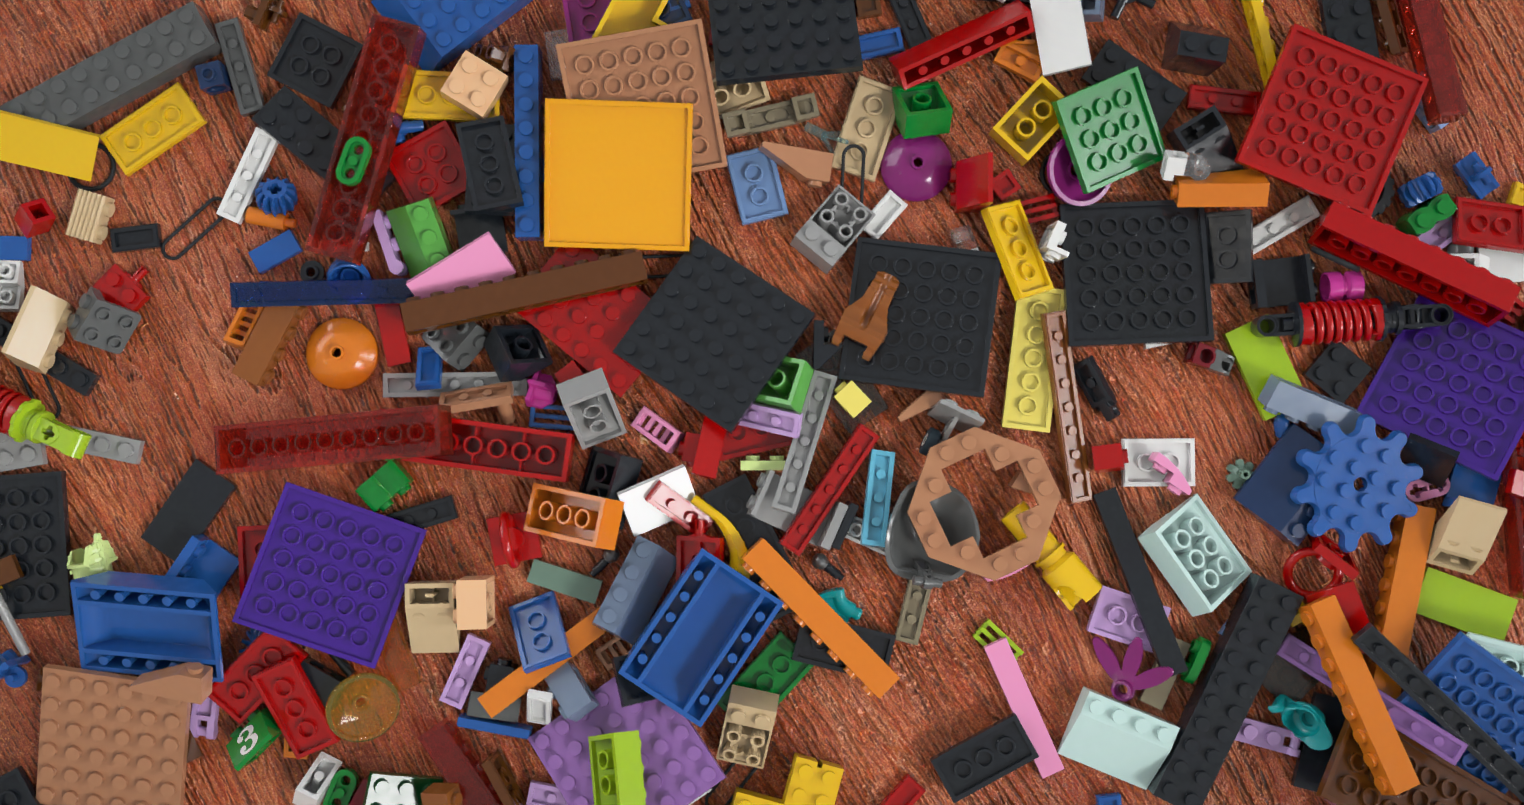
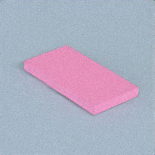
[406,231,516,299]

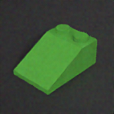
[755,357,814,413]

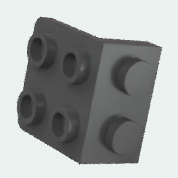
[67,287,141,354]
[422,322,489,372]

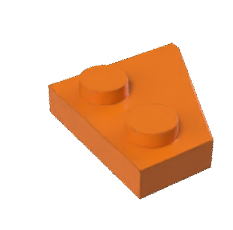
[992,39,1042,84]

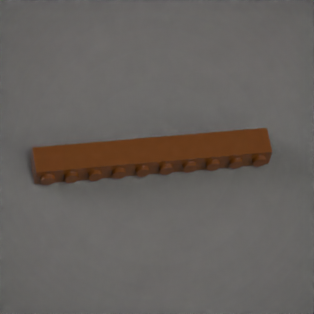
[400,249,648,336]

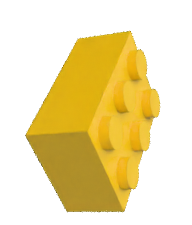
[988,76,1065,166]

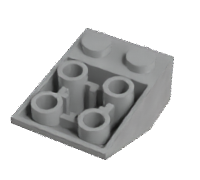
[790,184,876,275]

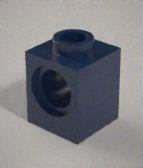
[195,60,233,96]

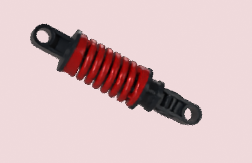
[1250,296,1454,347]

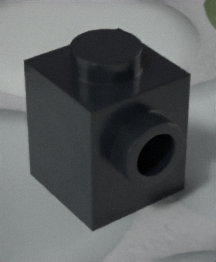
[484,657,518,692]

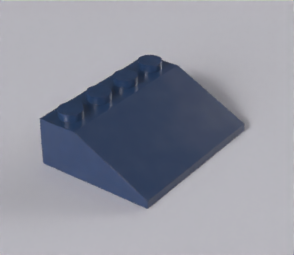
[1233,423,1324,547]

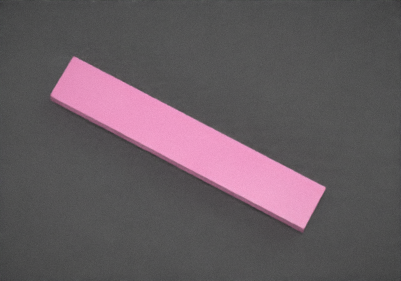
[983,637,1064,779]

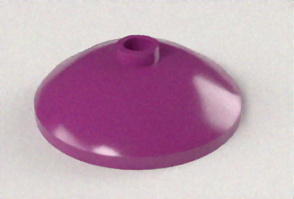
[880,134,952,202]
[1047,138,1111,206]

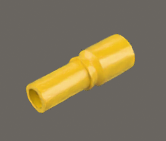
[1001,501,1102,611]

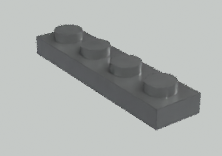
[214,17,265,117]

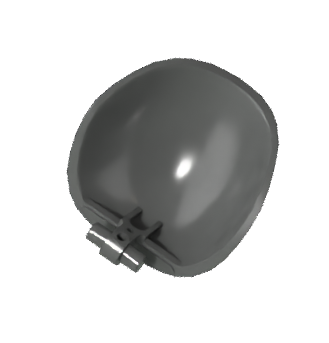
[885,481,980,590]

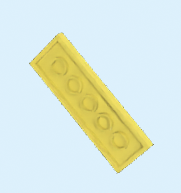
[1001,288,1065,433]

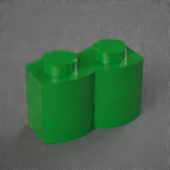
[1395,194,1457,236]
[355,459,414,512]

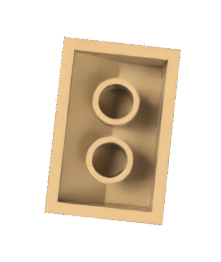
[709,61,771,119]
[1,285,75,375]

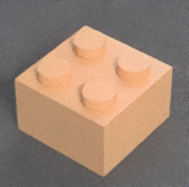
[440,50,509,119]
[452,575,496,630]

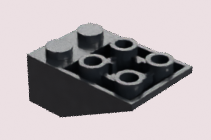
[1166,105,1244,175]

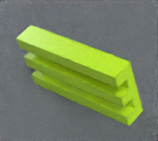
[972,618,1024,660]

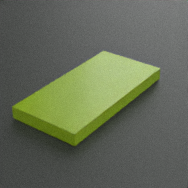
[1222,314,1302,421]
[1416,566,1518,640]

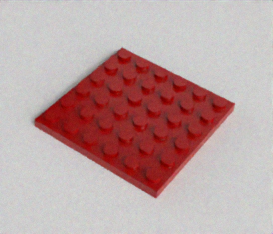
[1234,23,1429,215]

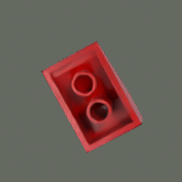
[949,152,993,213]

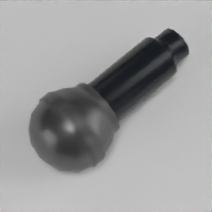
[589,547,620,577]
[812,553,844,581]

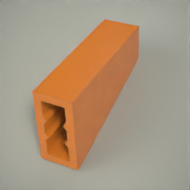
[1170,169,1270,207]

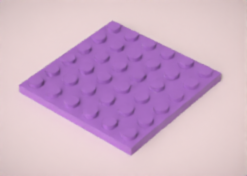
[528,677,727,805]

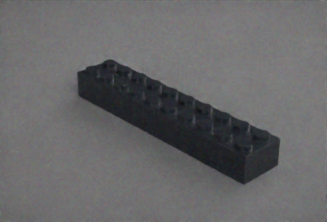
[1147,573,1304,805]

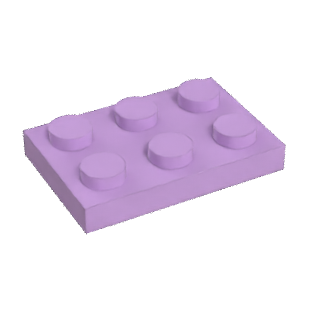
[1086,585,1171,653]

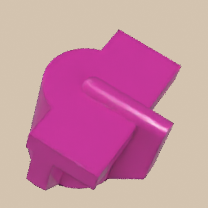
[525,370,558,409]

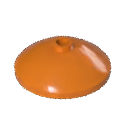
[306,318,379,389]

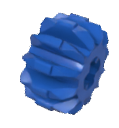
[1397,172,1444,208]
[255,176,298,217]

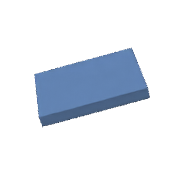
[726,147,789,226]

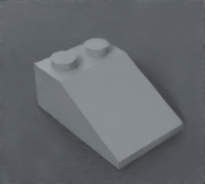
[556,368,627,450]

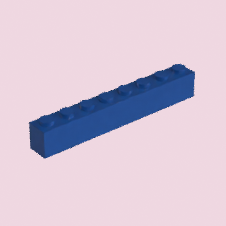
[514,44,544,241]

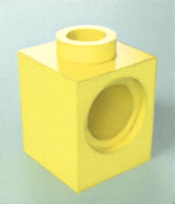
[833,380,872,418]

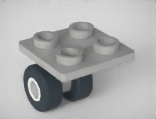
[919,399,985,456]

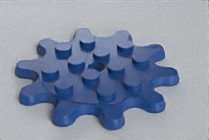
[1290,414,1423,553]

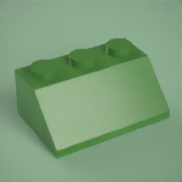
[386,196,453,278]

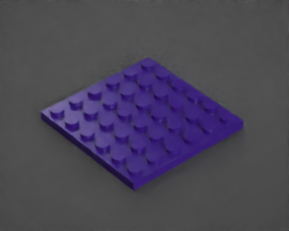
[1357,295,1524,482]
[232,482,427,669]

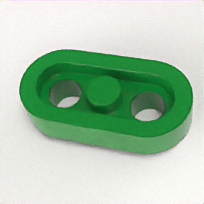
[336,136,372,186]
[1179,636,1211,684]
[323,768,359,805]

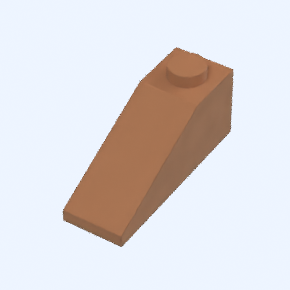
[758,141,833,188]
[129,662,213,705]

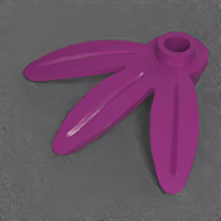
[1092,637,1174,702]

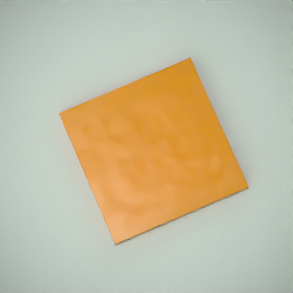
[544,98,693,251]

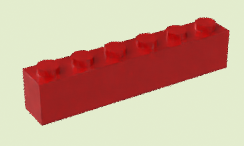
[888,0,1035,90]

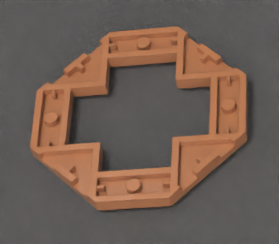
[907,427,1061,581]

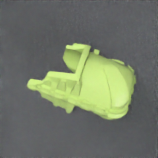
[67,533,118,579]

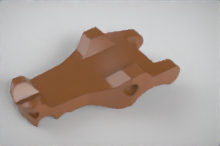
[831,271,899,362]

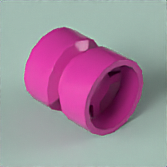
[1319,271,1365,302]

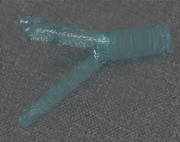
[804,122,849,153]

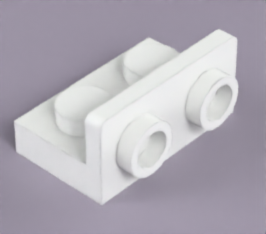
[1038,220,1069,263]

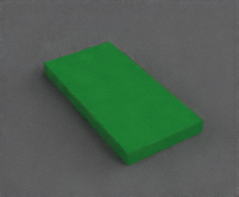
[717,631,814,712]

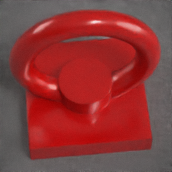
[486,511,543,569]
[1283,534,1360,600]

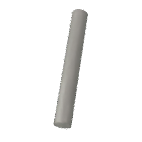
[0,593,31,656]

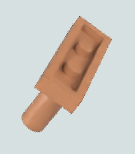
[439,381,515,425]

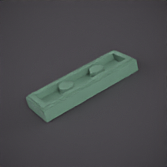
[527,558,603,604]

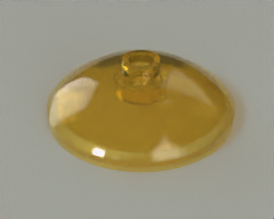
[325,673,400,742]

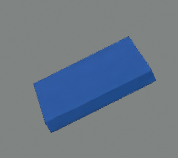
[508,590,572,674]

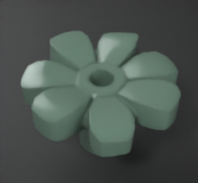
[1226,459,1254,489]

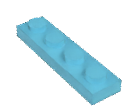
[860,449,895,548]

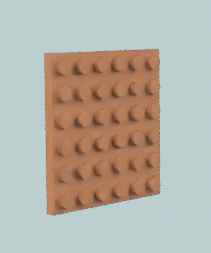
[556,18,728,173]
[36,664,191,805]

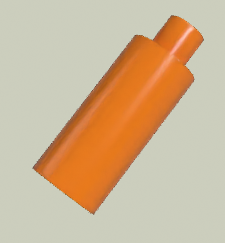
[245,206,297,230]

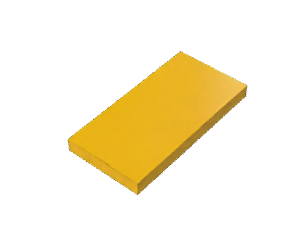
[402,69,500,122]
[100,82,208,176]
[0,110,100,182]
[981,199,1054,301]

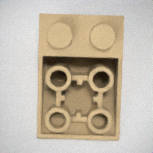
[1426,495,1507,575]
[405,580,460,653]
[716,684,779,769]

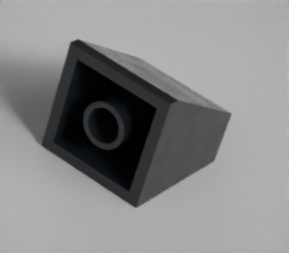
[1161,21,1230,77]

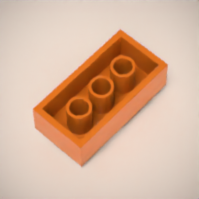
[523,483,625,550]

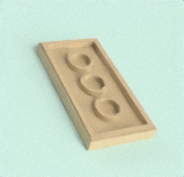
[832,75,896,182]

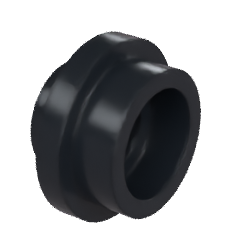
[300,260,325,285]

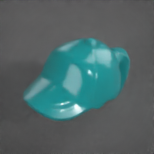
[1268,694,1333,751]

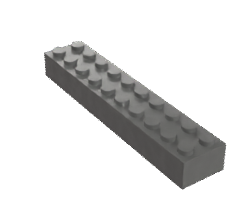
[0,1,222,130]

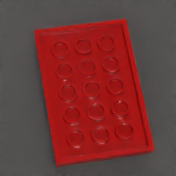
[517,247,651,398]

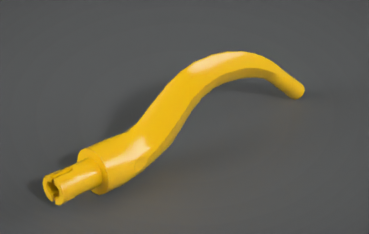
[691,495,750,580]

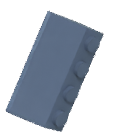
[592,535,676,645]

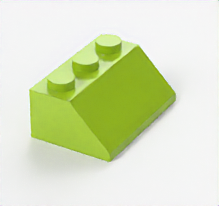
[588,730,646,805]

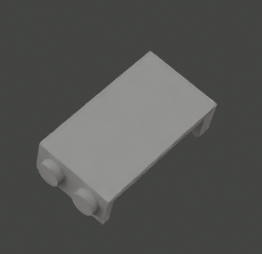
[746,470,848,550]

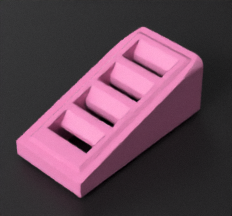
[631,406,685,454]

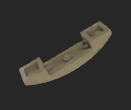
[722,92,820,138]

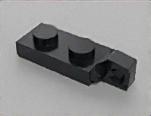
[1073,355,1121,422]

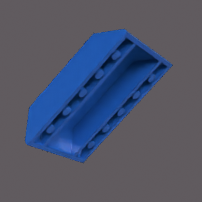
[371,0,533,71]
[618,548,784,728]
[70,571,224,682]

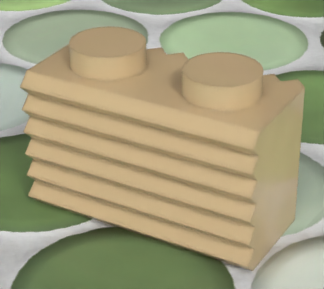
[65,188,115,245]

